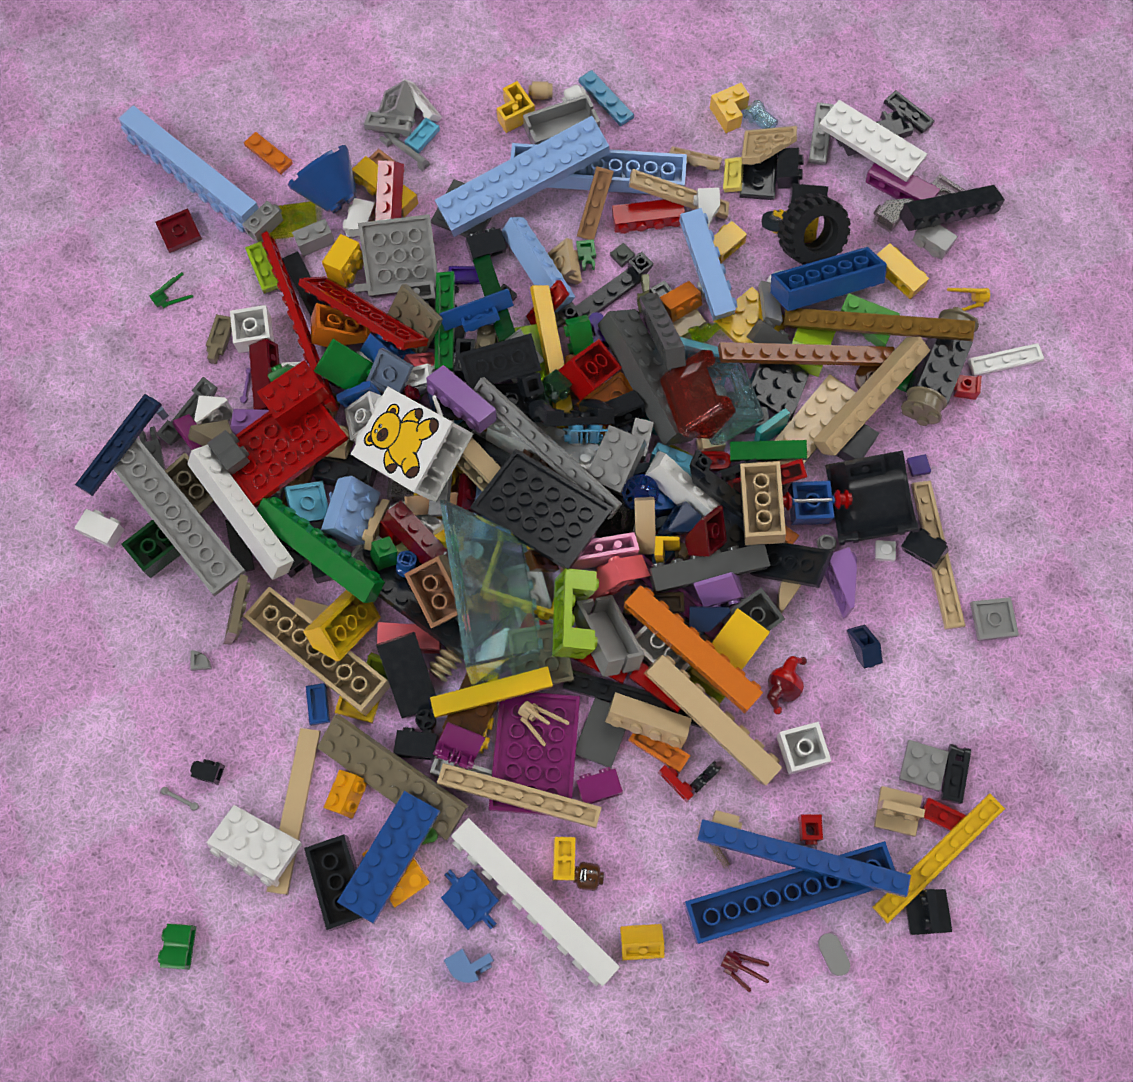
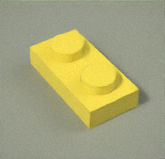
[723,157,743,193]

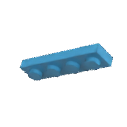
[578,70,634,127]

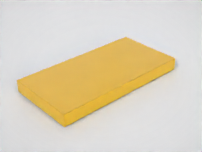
[691,608,770,696]

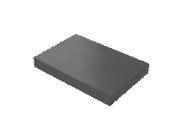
[576,698,626,768]

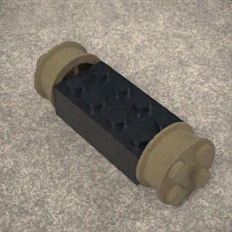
[901,307,979,426]

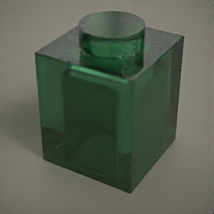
[542,369,572,404]

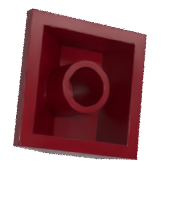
[685,506,727,557]

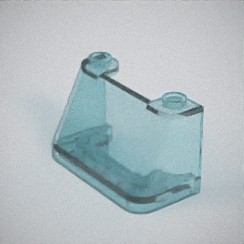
[688,356,764,445]

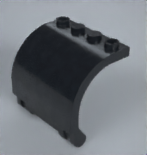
[825,450,919,546]

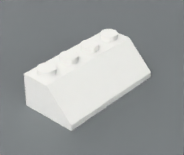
[645,451,720,519]

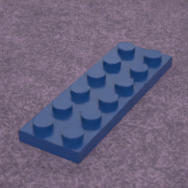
[337,791,440,924]

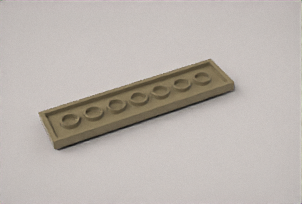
[317,714,468,841]

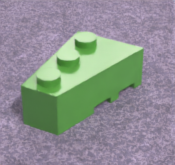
[841,293,900,346]

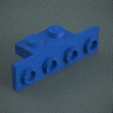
[439,289,514,332]

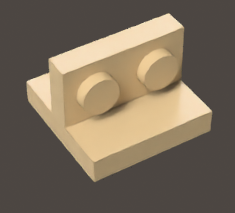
[547,238,582,285]
[874,786,925,837]

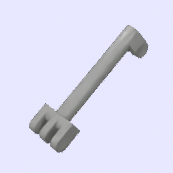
[379,132,430,172]

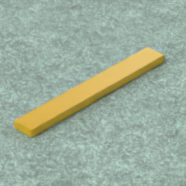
[530,285,573,429]
[872,793,1005,924]

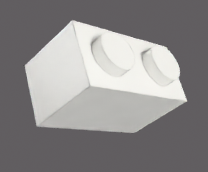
[343,198,376,240]
[74,509,125,549]

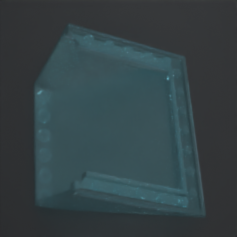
[440,499,544,686]

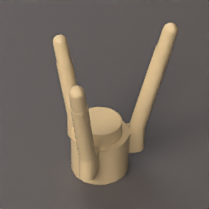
[518,701,569,746]

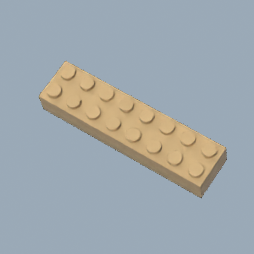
[243,586,390,717]

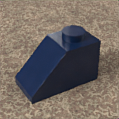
[657,501,702,536]
[689,606,730,635]
[847,624,883,669]

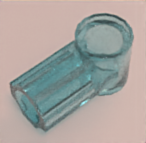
[742,100,778,129]

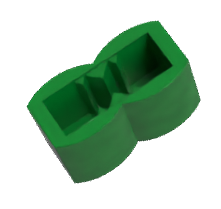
[158,923,196,970]

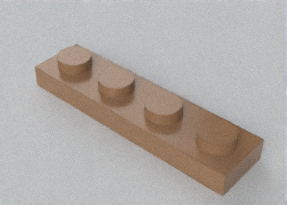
[577,166,614,240]

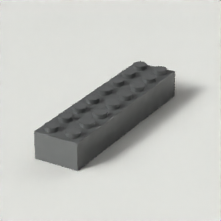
[598,309,703,446]

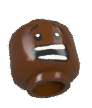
[573,862,604,891]

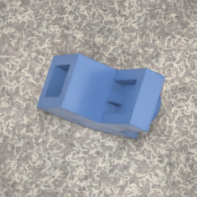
[444,949,494,983]

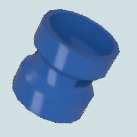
[396,550,417,577]

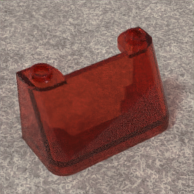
[660,350,736,439]

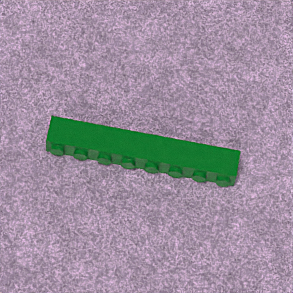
[257,497,385,603]

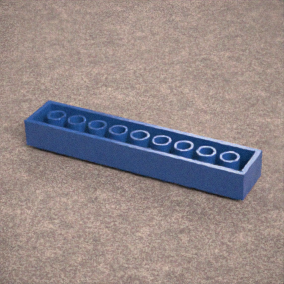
[683,841,896,944]

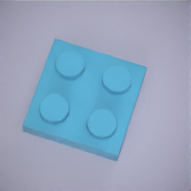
[284,481,328,522]

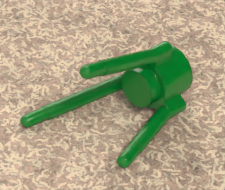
[149,272,193,308]

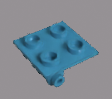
[563,425,608,444]

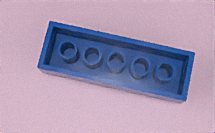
[770,247,887,311]

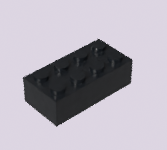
[304,834,364,931]

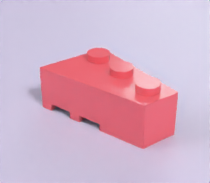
[588,554,650,603]
[377,622,441,654]

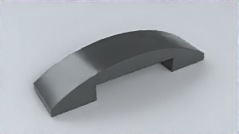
[156,377,218,445]

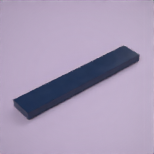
[75,394,162,496]

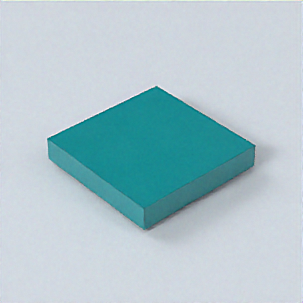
[754,408,790,441]

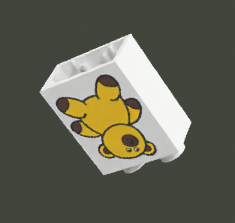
[351,386,473,502]

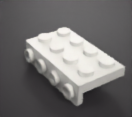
[206,805,302,887]

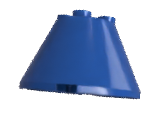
[288,145,356,214]

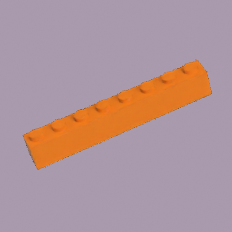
[624,585,763,714]

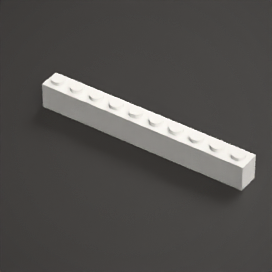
[451,818,620,987]

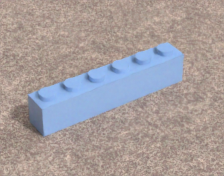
[679,208,737,321]
[501,217,576,312]

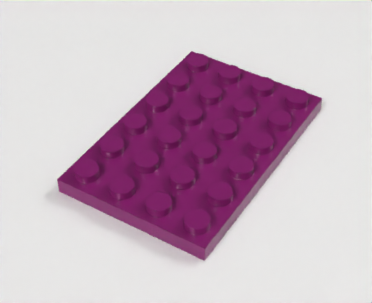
[488,692,580,816]

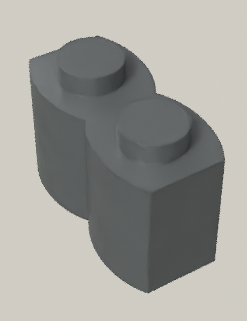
[207,430,250,475]

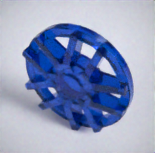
[623,474,659,510]

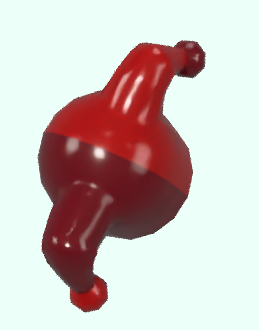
[767,656,807,715]

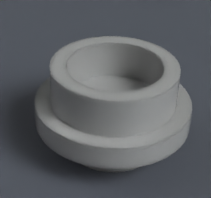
[817,534,836,552]

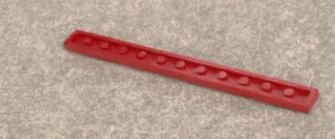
[261,231,338,413]

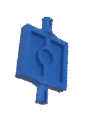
[441,869,500,930]

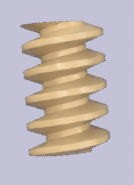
[427,647,462,682]

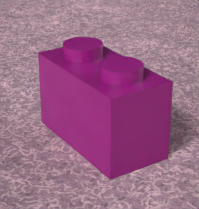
[576,767,623,804]

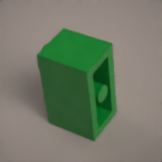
[563,315,594,356]

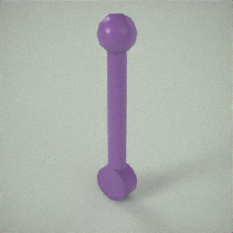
[240,368,251,403]

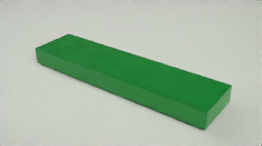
[730,440,807,462]

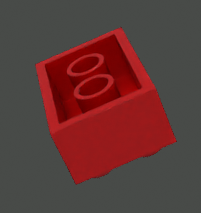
[557,339,622,401]
[257,360,330,429]

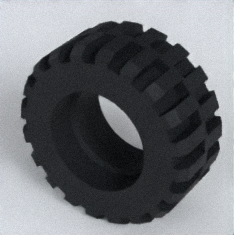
[778,193,851,265]

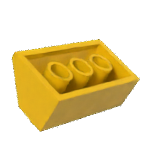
[303,590,381,661]

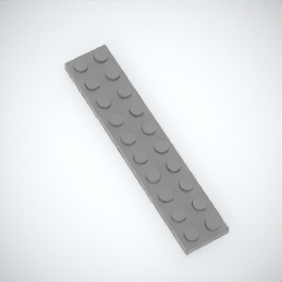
[113,437,246,596]

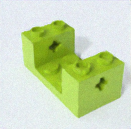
[552,568,599,659]

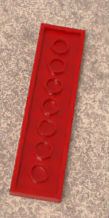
[298,276,429,350]

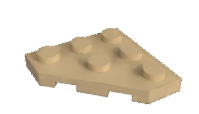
[741,126,798,165]

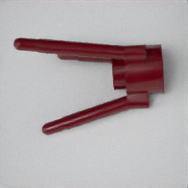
[720,950,769,992]

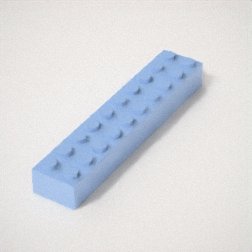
[118,105,259,233]
[435,116,609,237]
[510,143,687,194]

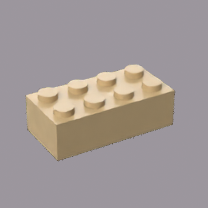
[740,461,786,545]

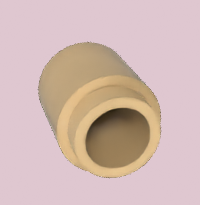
[529,81,553,99]

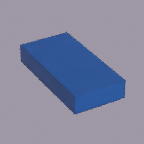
[306,683,330,726]

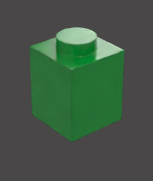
[370,536,398,570]

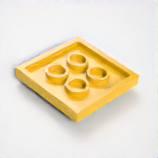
[713,287,786,343]

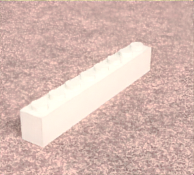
[187,445,294,580]

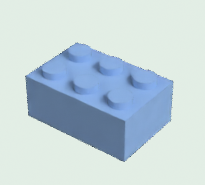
[321,476,380,546]

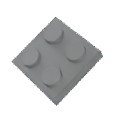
[970,597,1019,641]
[899,740,949,792]

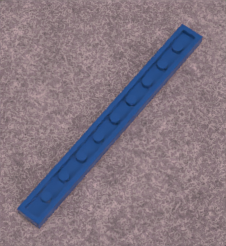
[697,819,911,898]

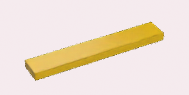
[430,666,553,718]

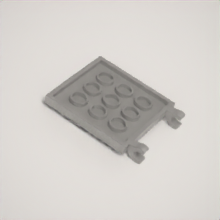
[346,214,438,296]

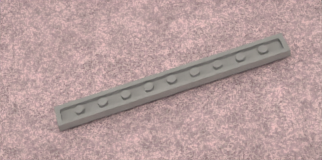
[473,377,622,520]

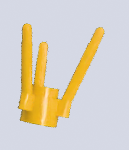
[947,288,990,311]

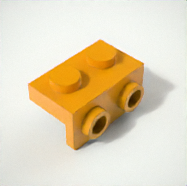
[323,769,367,819]

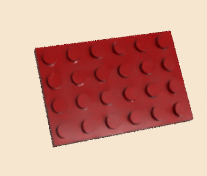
[231,403,349,508]

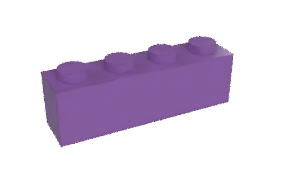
[426,365,496,434]

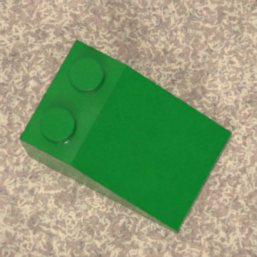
[314,339,373,390]

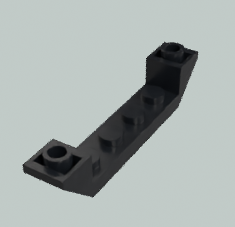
[558,252,653,323]
[689,450,785,520]

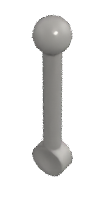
[161,787,199,811]

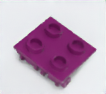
[433,722,486,770]

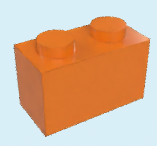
[660,281,703,322]

